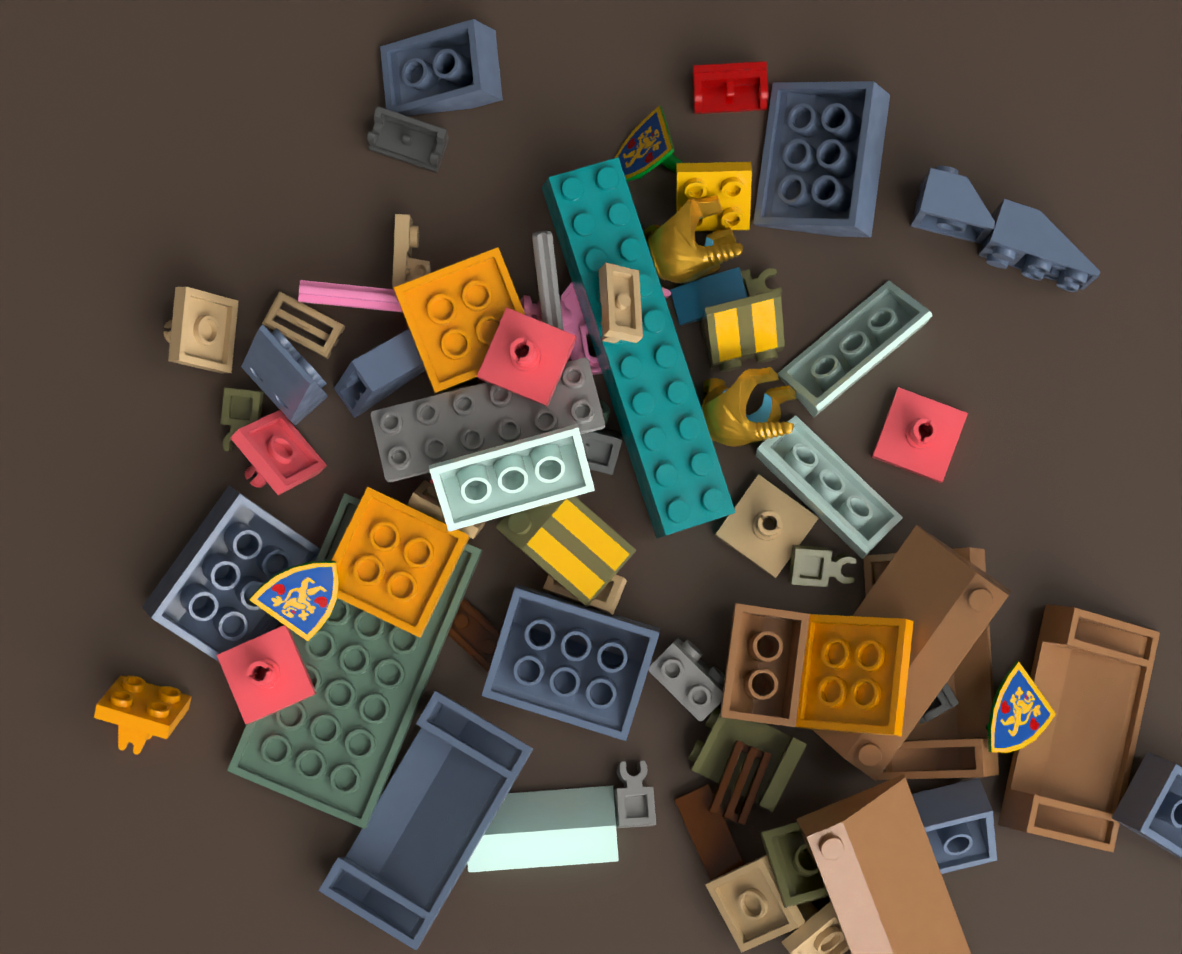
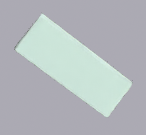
[777,281,933,418]
[756,415,903,559]
[429,424,595,532]
[467,785,619,872]

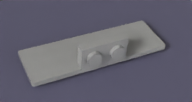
[371,358,605,483]

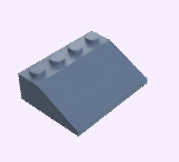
[753,81,890,238]
[142,485,321,662]
[481,584,661,741]

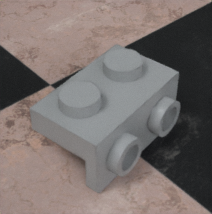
[648,638,725,721]

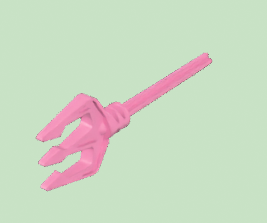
[298,280,671,375]

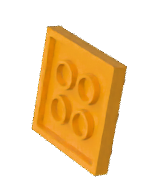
[393,247,525,393]
[331,487,470,638]
[796,614,914,736]

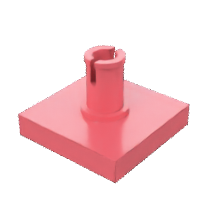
[477,307,577,407]
[872,387,968,483]
[230,410,327,495]
[217,625,317,724]

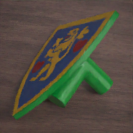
[615,105,682,181]
[249,561,339,641]
[986,661,1056,753]

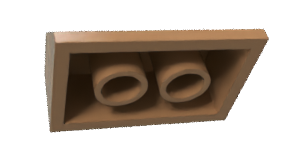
[720,603,810,727]

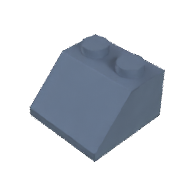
[910,166,995,244]
[912,778,997,874]

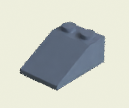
[380,19,503,116]
[1112,752,1182,859]

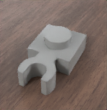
[613,761,656,828]

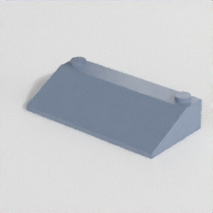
[318,691,533,950]

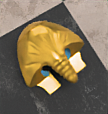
[644,195,743,283]
[701,367,796,447]

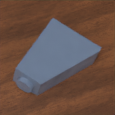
[334,329,425,418]

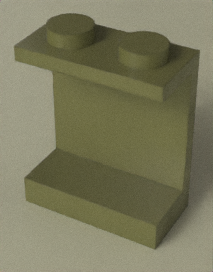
[688,707,807,812]

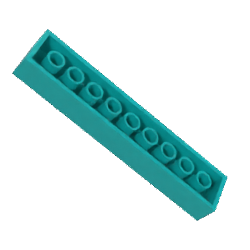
[541,157,736,539]

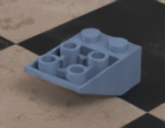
[978,199,1100,292]
[241,325,328,426]

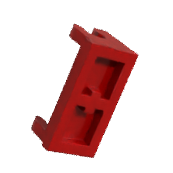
[692,61,768,114]

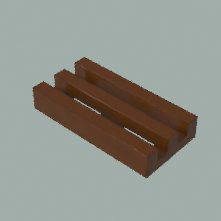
[708,740,772,825]

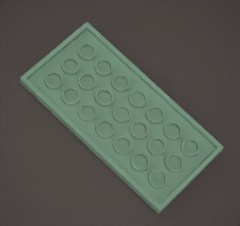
[227,493,483,829]

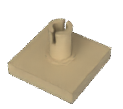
[164,287,239,373]
[715,475,819,579]
[705,854,805,953]
[781,901,849,954]

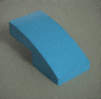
[670,267,747,326]

